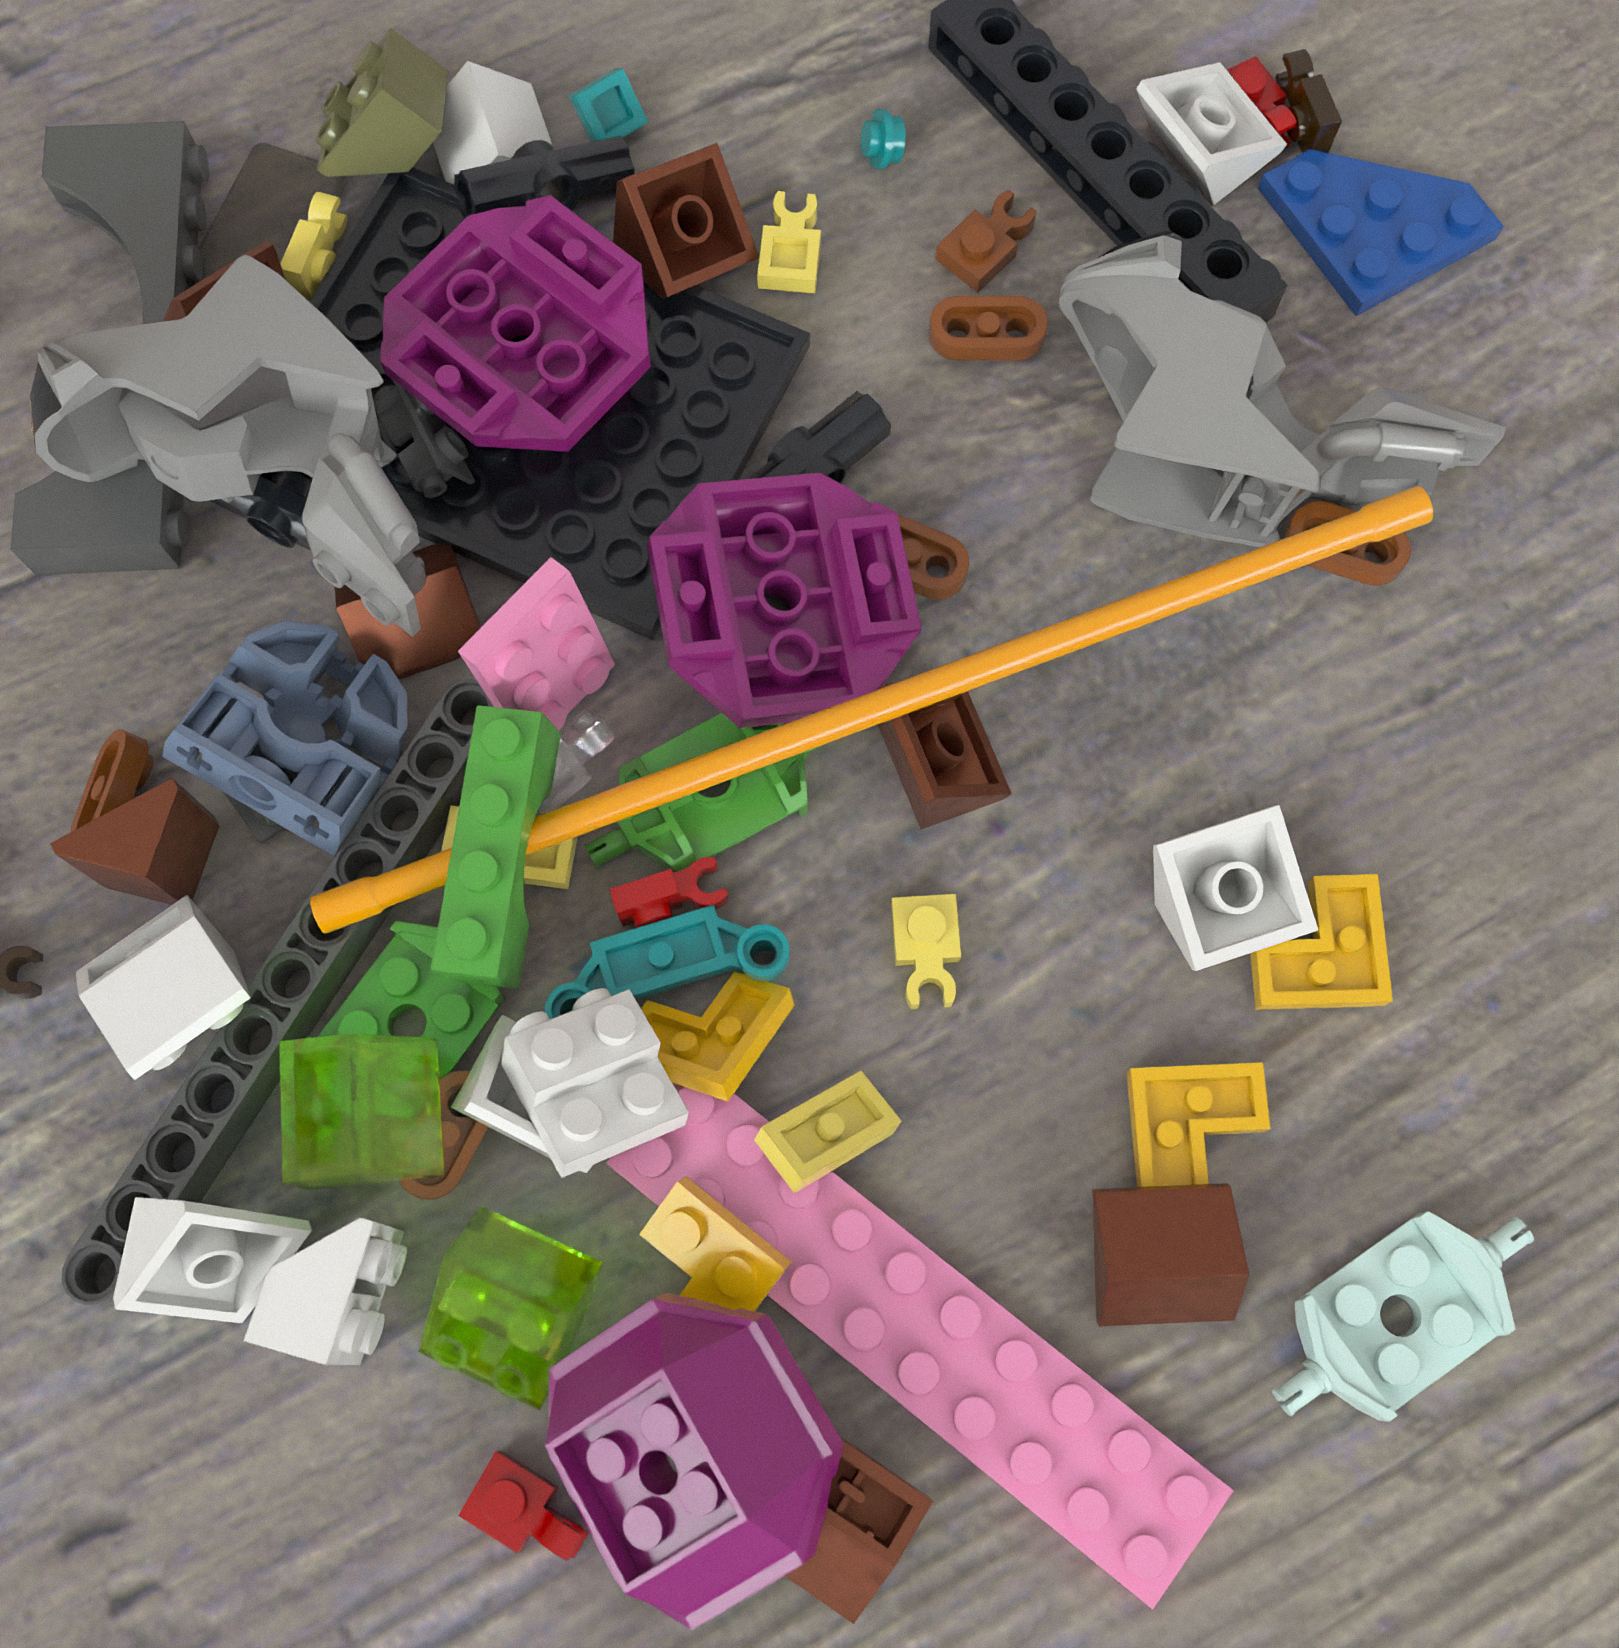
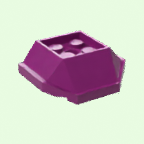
[380,195,651,451]
[647,473,922,728]
[545,1293,844,1630]

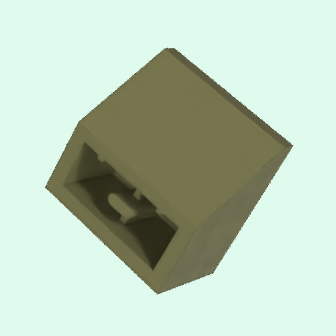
[316,28,448,177]

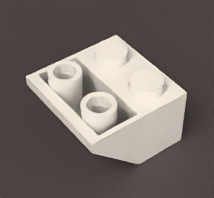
[76,894,251,1080]
[244,1218,407,1365]

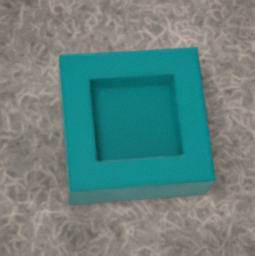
[568,68,648,142]

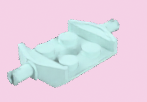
[1272,1211,1534,1422]

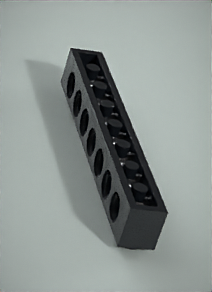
[928,0,1287,323]

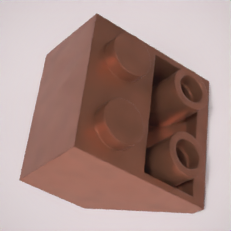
[785,1436,933,1624]

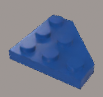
[1258,149,1504,316]

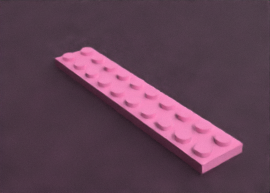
[606,1083,1234,1610]

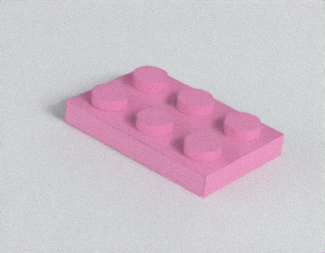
[458,557,616,730]

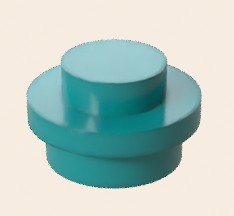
[860,109,906,169]

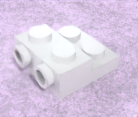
[501,988,689,1178]

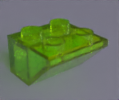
[279,1034,444,1190]
[418,1206,603,1410]

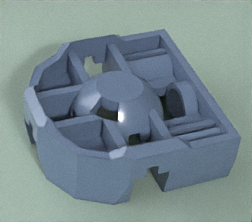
[162,621,407,857]

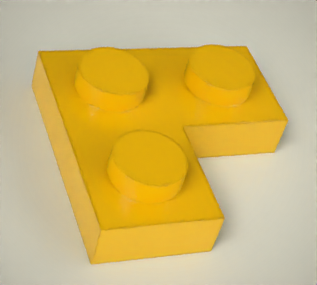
[1250,874,1393,1010]
[641,971,795,1102]
[1126,1062,1270,1187]
[639,1176,792,1311]

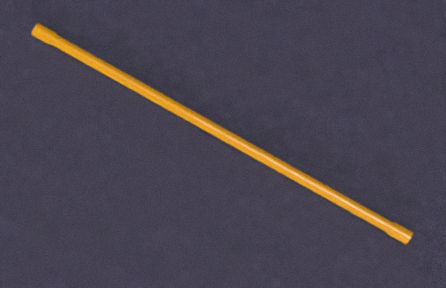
[310,486,1433,934]

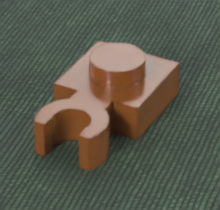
[935,190,1037,293]

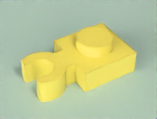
[280,191,348,301]
[757,191,821,293]
[891,894,961,1009]

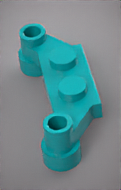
[545,906,790,1019]

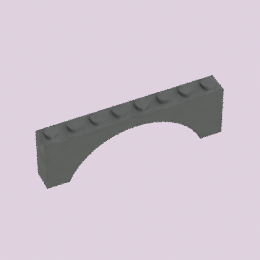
[10,121,209,575]

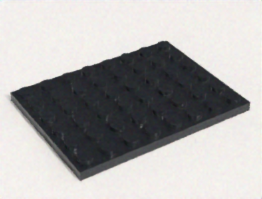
[295,167,810,640]

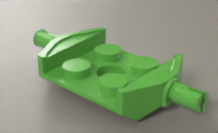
[584,713,825,873]
[302,921,505,1151]

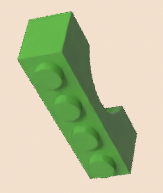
[431,706,561,989]

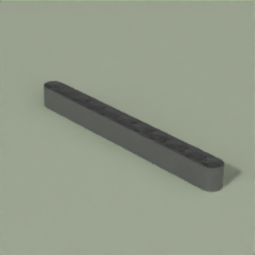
[61,679,494,1307]

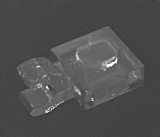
[537,709,615,815]

